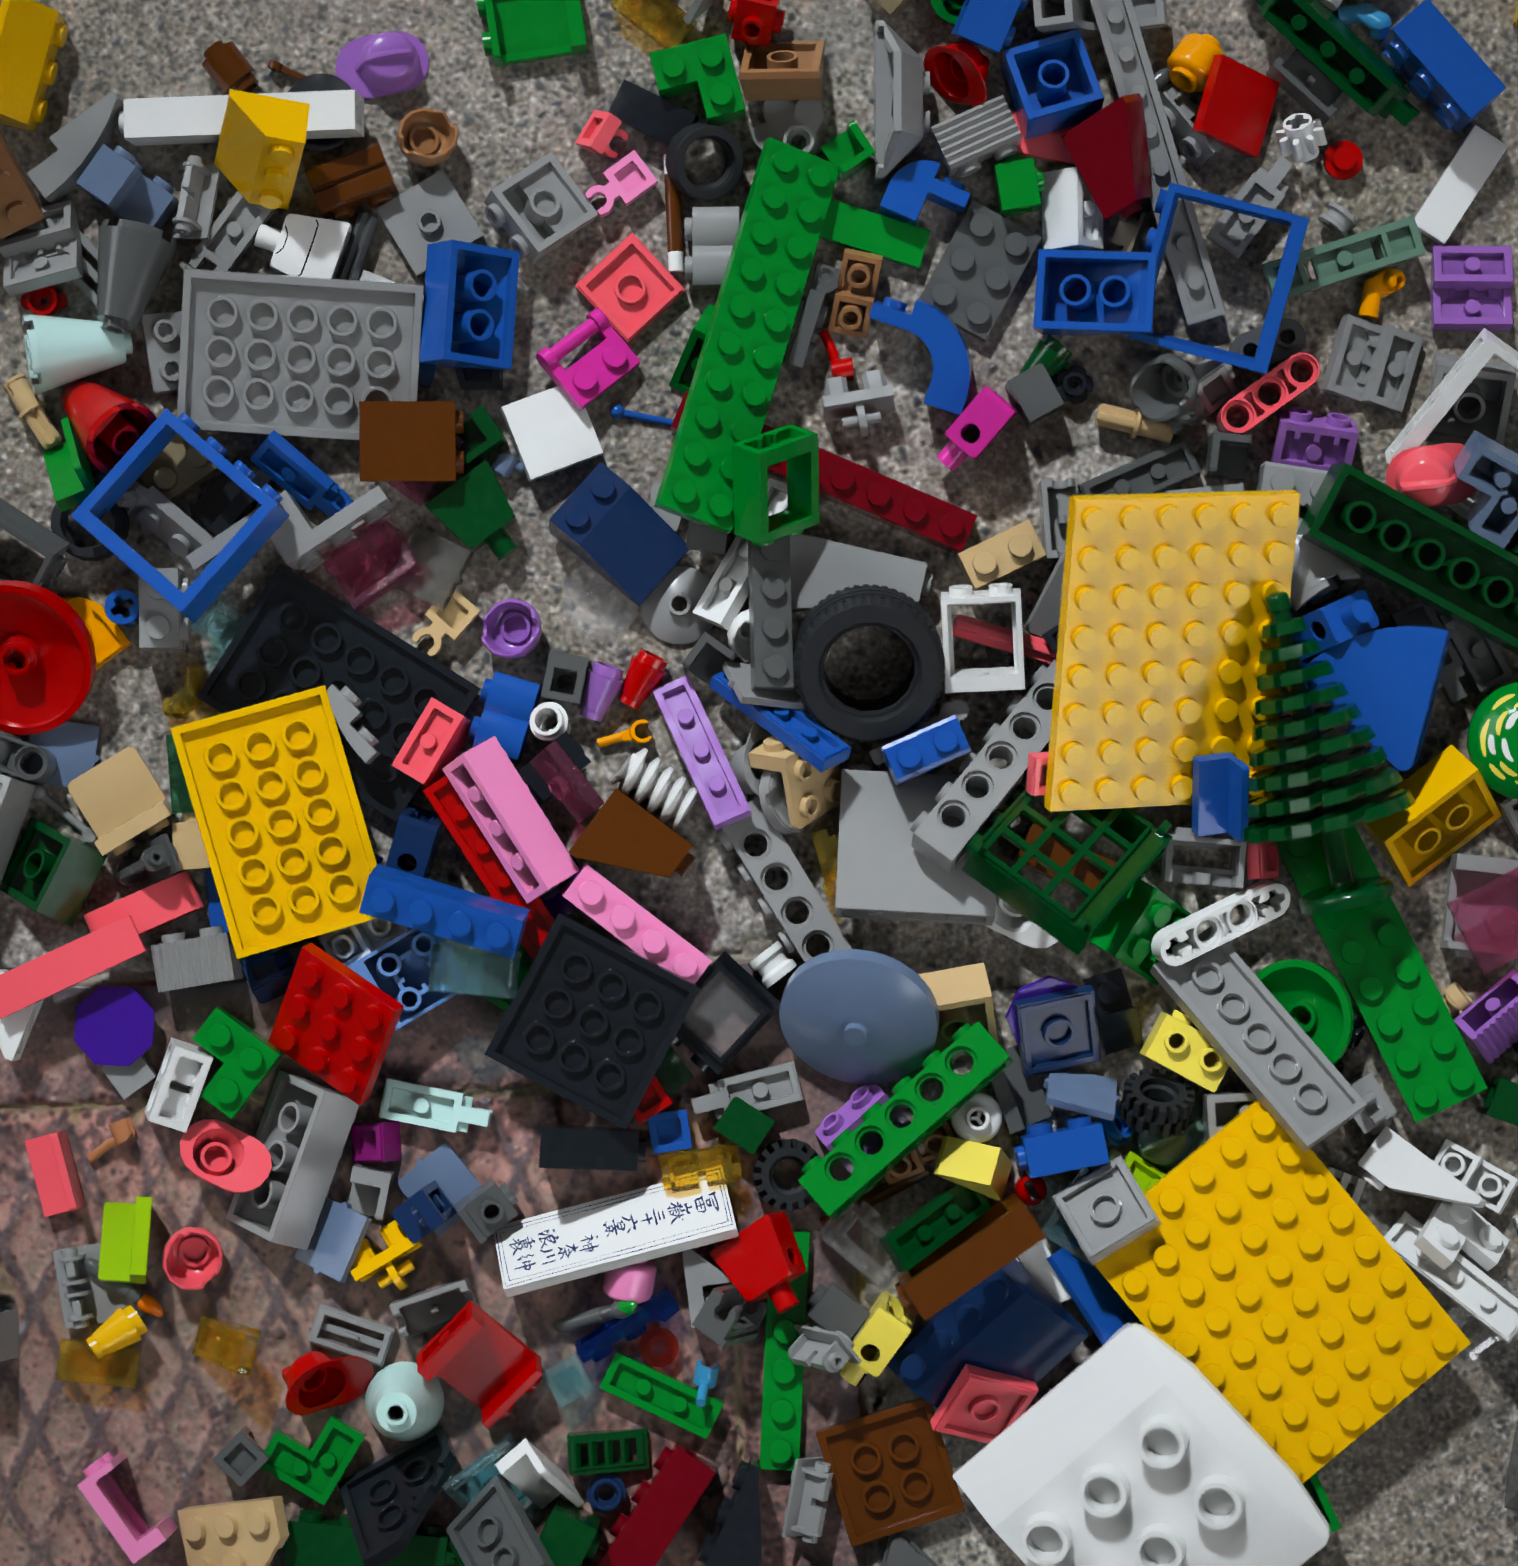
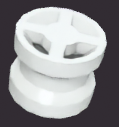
[748,941,797,989]

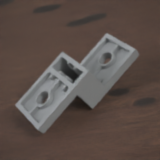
[186,485,395,574]

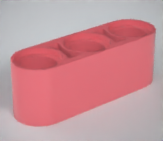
[1216,353,1320,435]
[84,870,204,936]

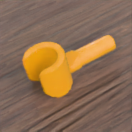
[597,719,653,748]

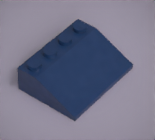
[887,1258,1089,1409]

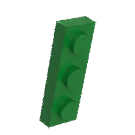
[599,1351,724,1439]

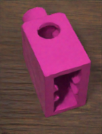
[936,385,1018,472]

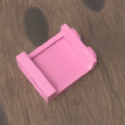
[77,1451,178,1564]

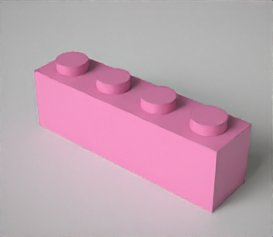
[442,736,580,904]
[559,861,712,984]

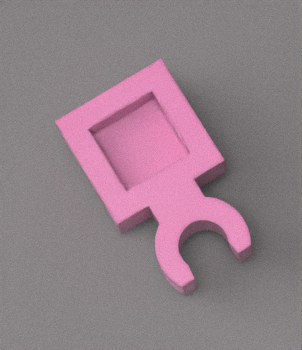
[585,150,658,217]

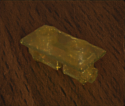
[659,1143,743,1194]

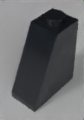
[539,1123,647,1171]

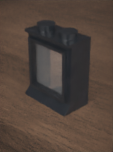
[672,951,781,1075]

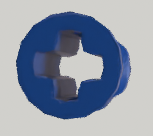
[104,589,139,628]

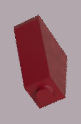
[1061,93,1152,221]

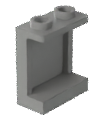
[1440,853,1518,964]

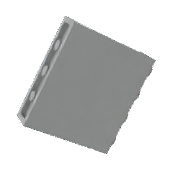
[834,765,998,926]

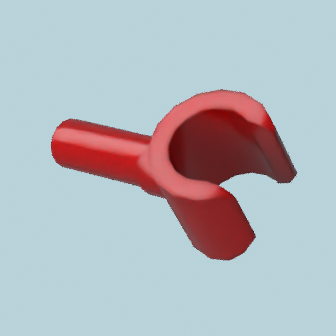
[819,329,854,381]

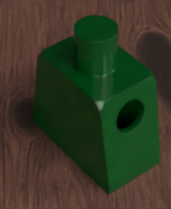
[425,460,518,561]

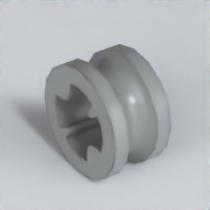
[1318,202,1358,239]

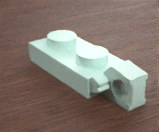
[379,1078,493,1133]

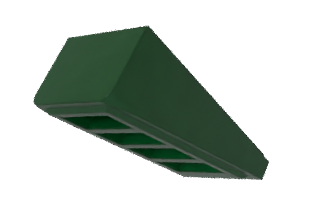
[567,1428,650,1476]

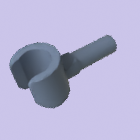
[491,453,548,481]

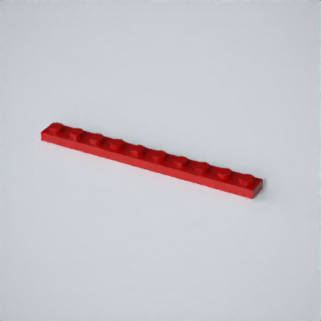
[423,776,673,1125]

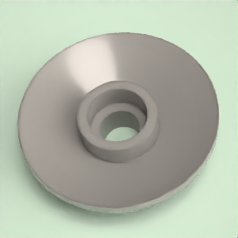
[641,566,714,645]

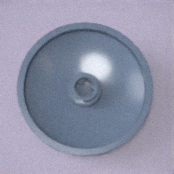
[779,949,939,1084]

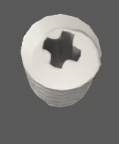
[610,748,698,831]

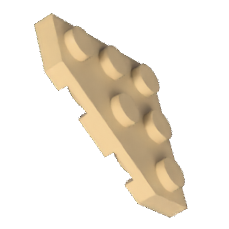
[177,1495,289,1566]

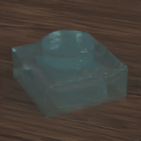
[190,598,245,652]
[542,1352,596,1408]

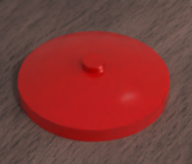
[0,580,96,735]

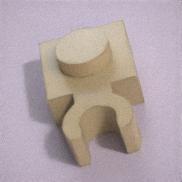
[412,585,481,657]

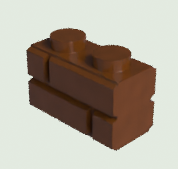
[305,142,398,221]

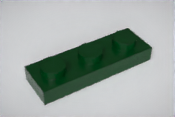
[879,1183,992,1273]

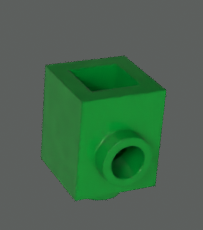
[992,154,1045,217]

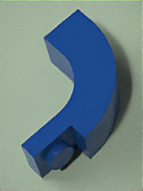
[869,296,972,415]

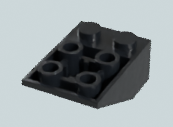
[697,1453,762,1566]

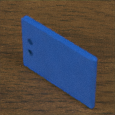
[1047,1237,1139,1345]

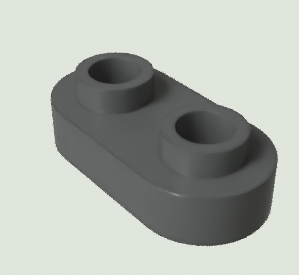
[1229,318,1306,373]

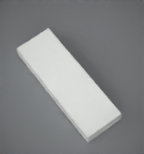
[1414,125,1508,246]

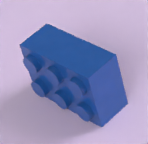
[1379,0,1506,134]

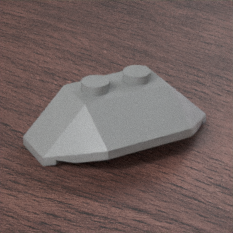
[874,20,930,184]

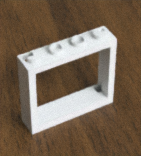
[1385,328,1518,530]

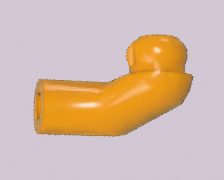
[1358,268,1406,319]

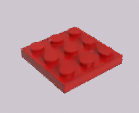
[268,942,404,1105]

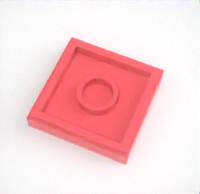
[575,233,686,345]
[930,1364,1038,1444]

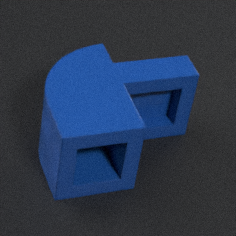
[878,160,971,225]

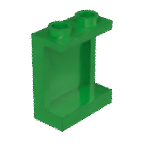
[477,0,588,67]

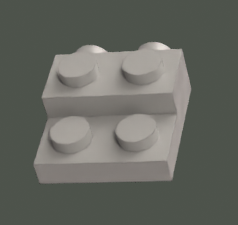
[484,152,598,264]

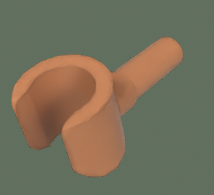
[87,1117,136,1163]

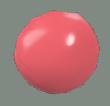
[162,1227,223,1290]

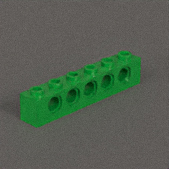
[798,1021,1013,1220]

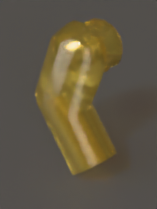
[162,666,203,719]

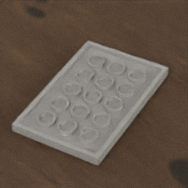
[177,268,424,441]

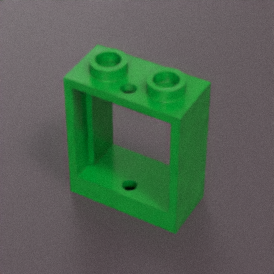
[732,424,820,546]

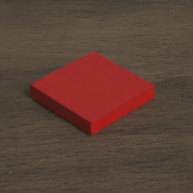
[1192,55,1280,157]

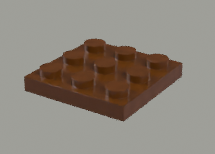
[815,1397,965,1547]

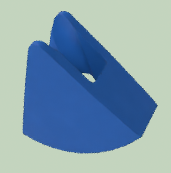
[1307,625,1453,771]

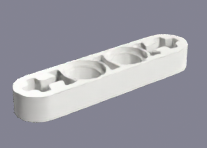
[1151,879,1290,966]

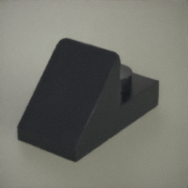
[1082,968,1144,1055]

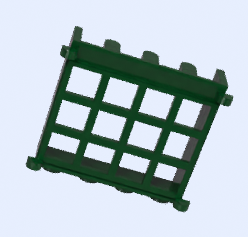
[962,785,1173,955]

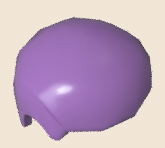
[481,598,542,659]

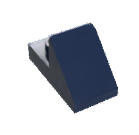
[392,1180,457,1243]

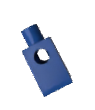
[1294,589,1380,660]

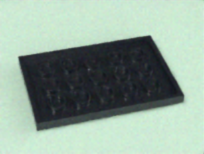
[196,564,482,823]

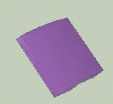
[1431,246,1514,331]

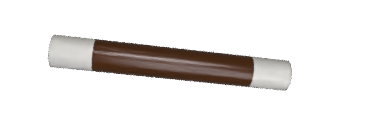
[663,154,684,273]

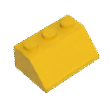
[0,0,68,132]
[214,89,310,210]
[1361,744,1502,887]

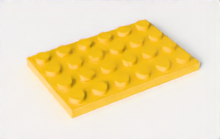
[170,685,377,959]

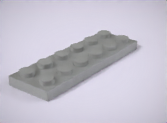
[1150,926,1367,1153]

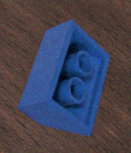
[419,240,520,370]

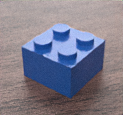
[1001,28,1104,140]

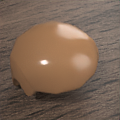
[397,108,459,167]

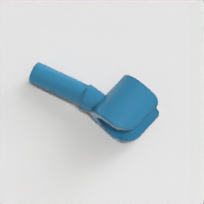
[693,1359,720,1407]

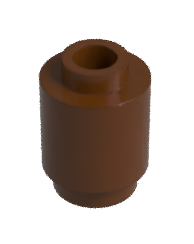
[202,40,259,95]

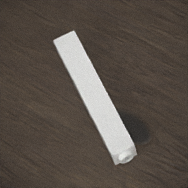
[118,90,364,146]

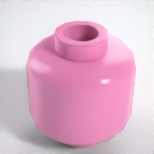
[602,1259,657,1304]

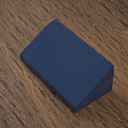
[241,936,323,1004]

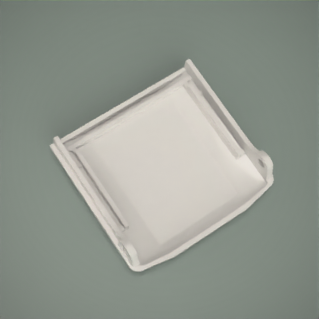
[952,1322,1330,1566]

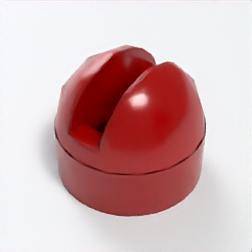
[1015,1174,1047,1206]

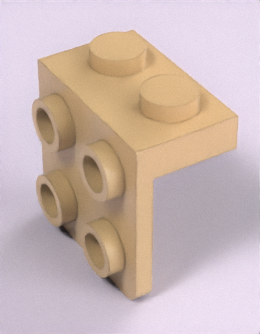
[748,730,841,829]
[68,746,175,857]

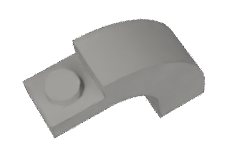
[1033,0,1168,38]

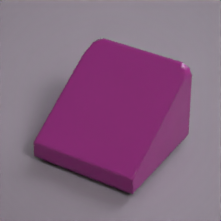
[351,1121,402,1163]

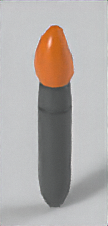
[82,1257,164,1317]

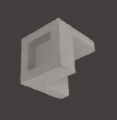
[348,1164,395,1221]

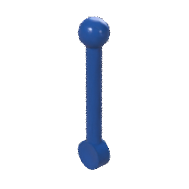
[610,404,673,427]

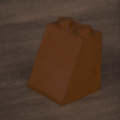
[568,788,695,878]

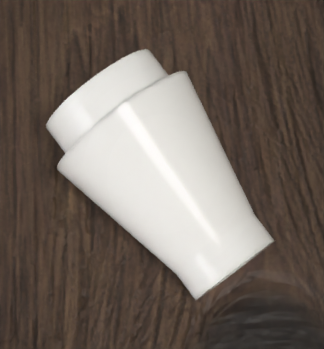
[529,702,571,741]

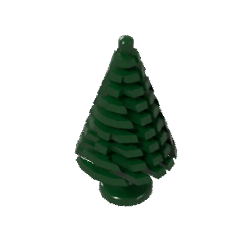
[1243,592,1416,915]

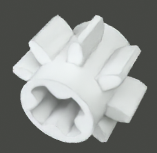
[1275,113,1327,163]

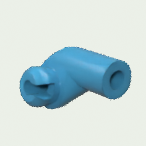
[1335,3,1392,41]

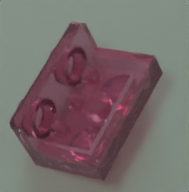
[323,521,422,612]

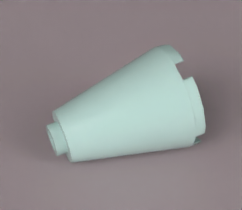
[22,314,133,394]
[365,1361,444,1441]

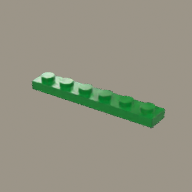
[759,1230,810,1471]

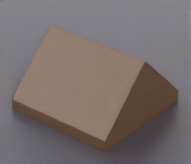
[739,40,825,101]

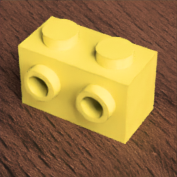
[1139,1010,1229,1093]

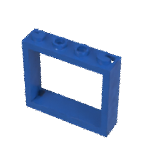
[1128,183,1309,374]
[71,408,290,623]

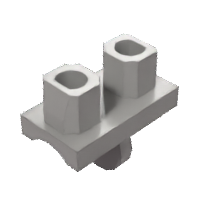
[822,369,895,437]

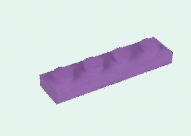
[652,675,752,831]

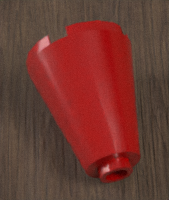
[62,379,157,474]

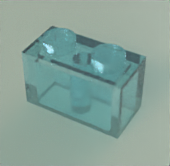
[428,939,521,1000]

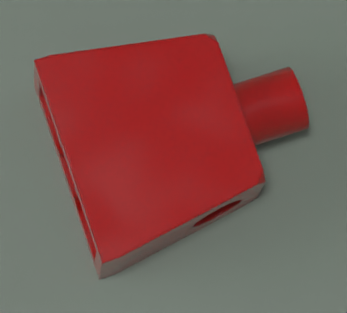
[710,1212,806,1314]

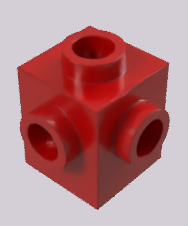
[727,0,786,47]

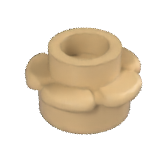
[1440,982,1474,1018]

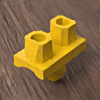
[350,1220,423,1291]

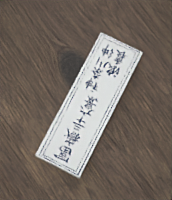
[494,1167,739,1297]

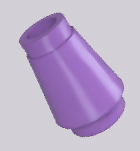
[579,660,624,722]

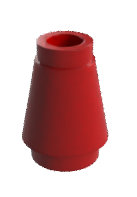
[618,648,668,710]

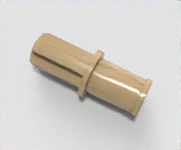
[2,373,62,449]
[1095,403,1173,444]

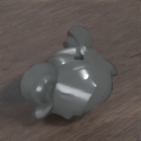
[1130,350,1204,434]

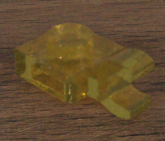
[811,829,838,898]

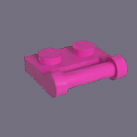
[536,308,641,412]

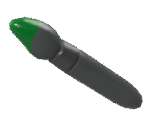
[554,1301,638,1332]

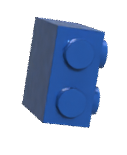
[1013,1114,1110,1178]

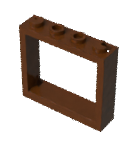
[895,1191,1047,1321]

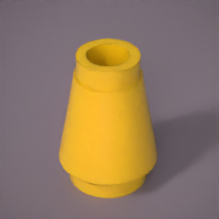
[85,1305,148,1360]

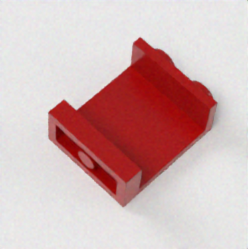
[417,1300,543,1429]

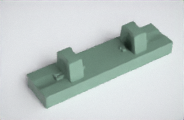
[1262,216,1426,299]

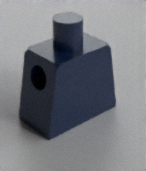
[386,805,445,879]

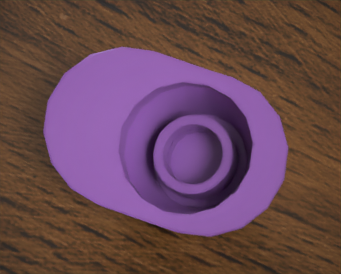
[335,31,429,98]

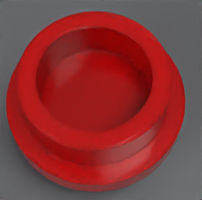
[1323,140,1363,180]

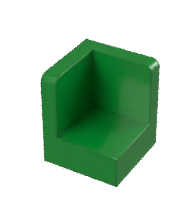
[820,120,876,183]

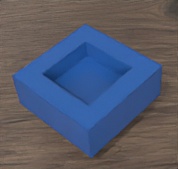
[648,1108,693,1154]

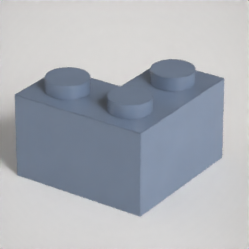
[76,144,178,230]
[1453,430,1518,549]

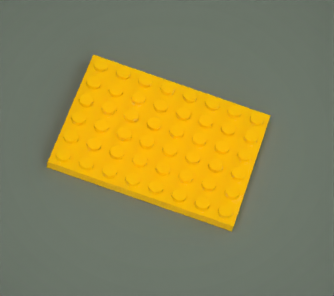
[1044,490,1301,812]
[1079,1099,1471,1484]

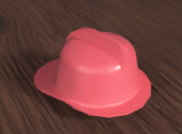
[1386,443,1477,508]
[180,1119,272,1193]

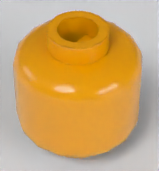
[1167,33,1224,93]

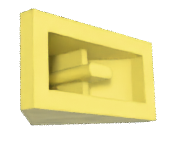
[933,1136,1012,1201]

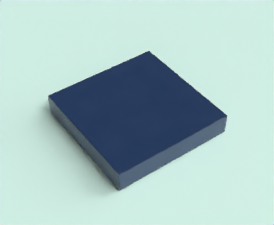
[1014,985,1101,1077]

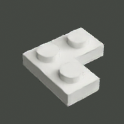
[1414,1200,1510,1272]

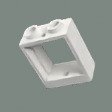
[941,583,1025,693]

